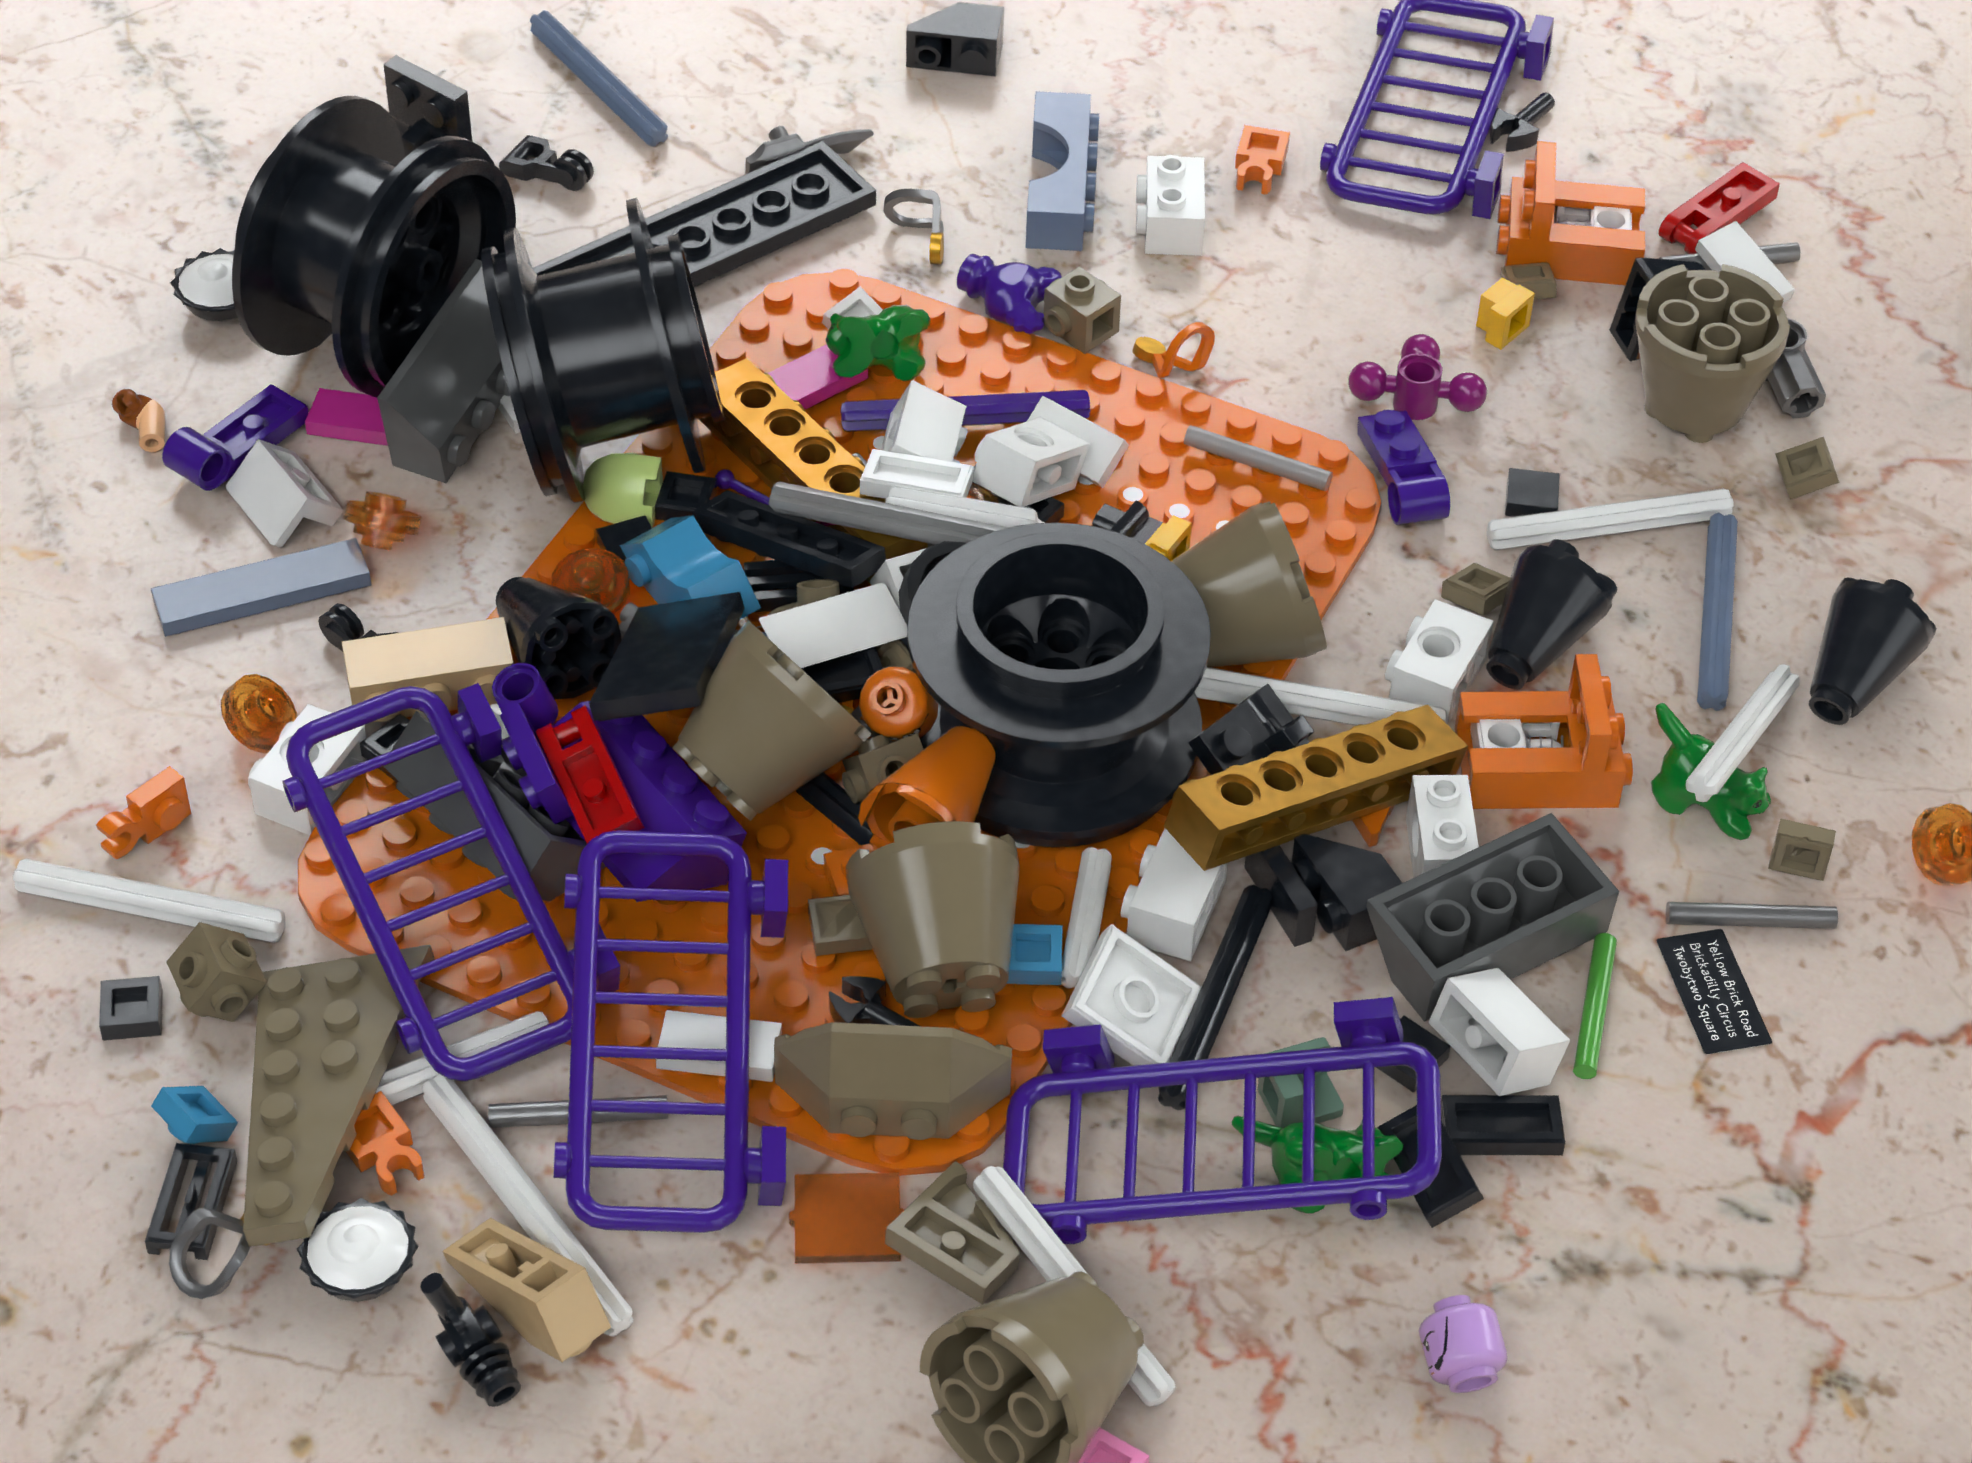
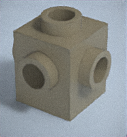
[1044,266,1121,354]
[842,733,924,804]
[166,922,267,1022]

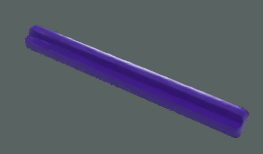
[841,390,1090,432]

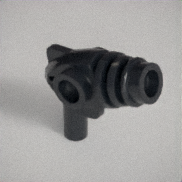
[420,1273,521,1407]

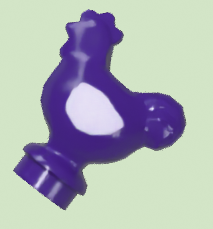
[957,254,1062,334]

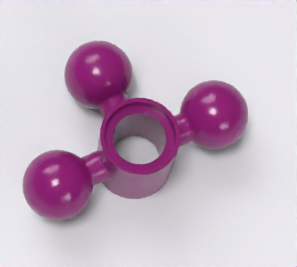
[1348,334,1487,420]

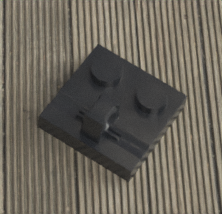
[383,55,472,157]
[1188,683,1314,775]

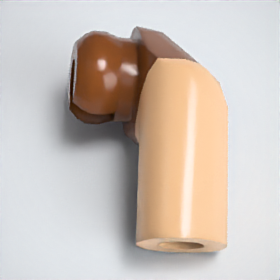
[112,389,165,452]

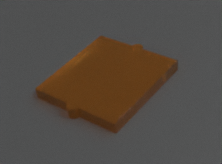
[789,1173,904,1264]

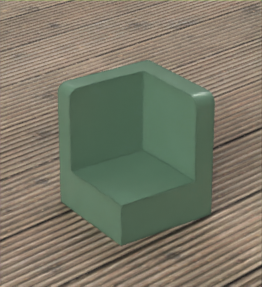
[1257,1037,1344,1128]

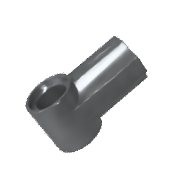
[1766,318,1826,419]

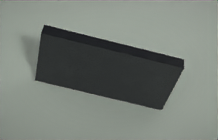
[589,592,745,722]

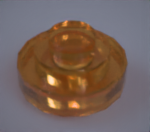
[343,491,422,550]
[551,548,630,614]
[221,674,297,754]
[1912,803,1972,886]

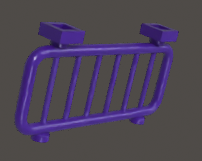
[1320,0,1554,219]
[282,683,620,1082]
[553,830,788,1233]
[1003,997,1442,1244]

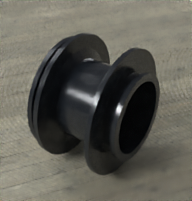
[232,96,516,398]
[481,198,725,503]
[907,523,1211,847]

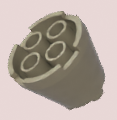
[1635,264,1790,443]
[1171,501,1327,668]
[672,620,871,821]
[846,821,1020,1018]
[920,1271,1144,1463]

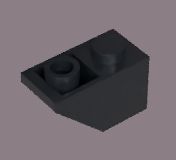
[906,2,1004,76]
[1291,834,1402,951]

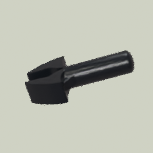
[1490,92,1555,152]
[829,976,920,1026]

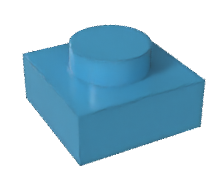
[1007,924,1062,985]
[151,1086,238,1144]

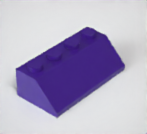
[522,701,747,902]

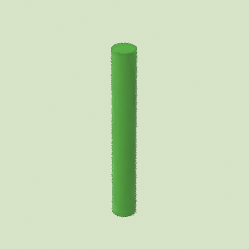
[1573,933,1617,1079]

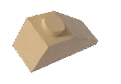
[442,1218,611,1362]

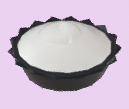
[170,248,237,321]
[297,1198,419,1302]

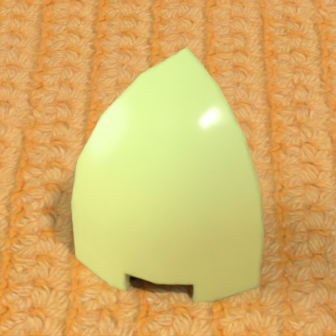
[583,453,663,528]

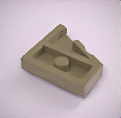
[884,1161,1020,1305]

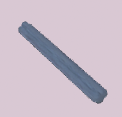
[530,10,668,147]
[1697,512,1738,711]

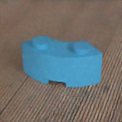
[620,515,761,619]

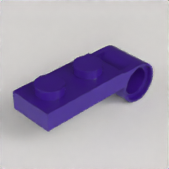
[162,384,308,491]
[1357,410,1450,525]
[492,663,573,825]

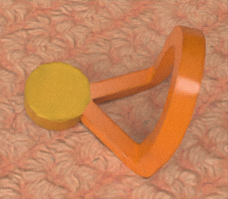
[1132,322,1215,378]

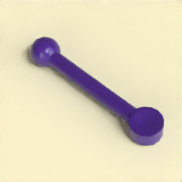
[715,469,769,505]

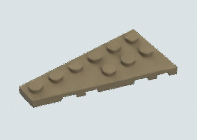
[243,945,435,1247]

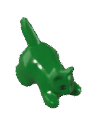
[826,305,930,381]
[1651,703,1771,840]
[1231,1116,1403,1214]

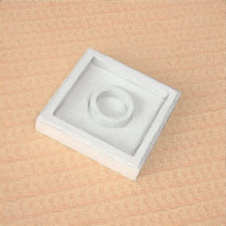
[1061,924,1202,1066]

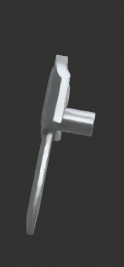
[745,126,874,174]

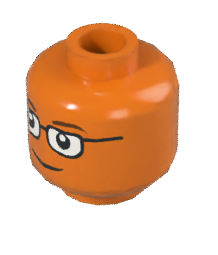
[859,666,938,741]

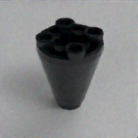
[1486,539,1617,689]
[496,577,622,700]
[1809,578,1937,725]

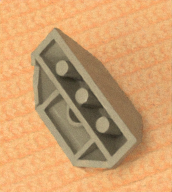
[774,1022,1012,1140]

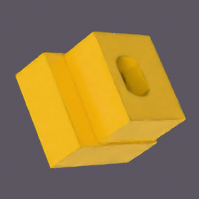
[1476,277,1535,350]

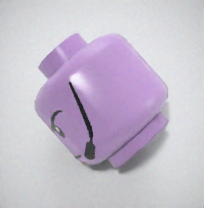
[1419,1295,1507,1393]

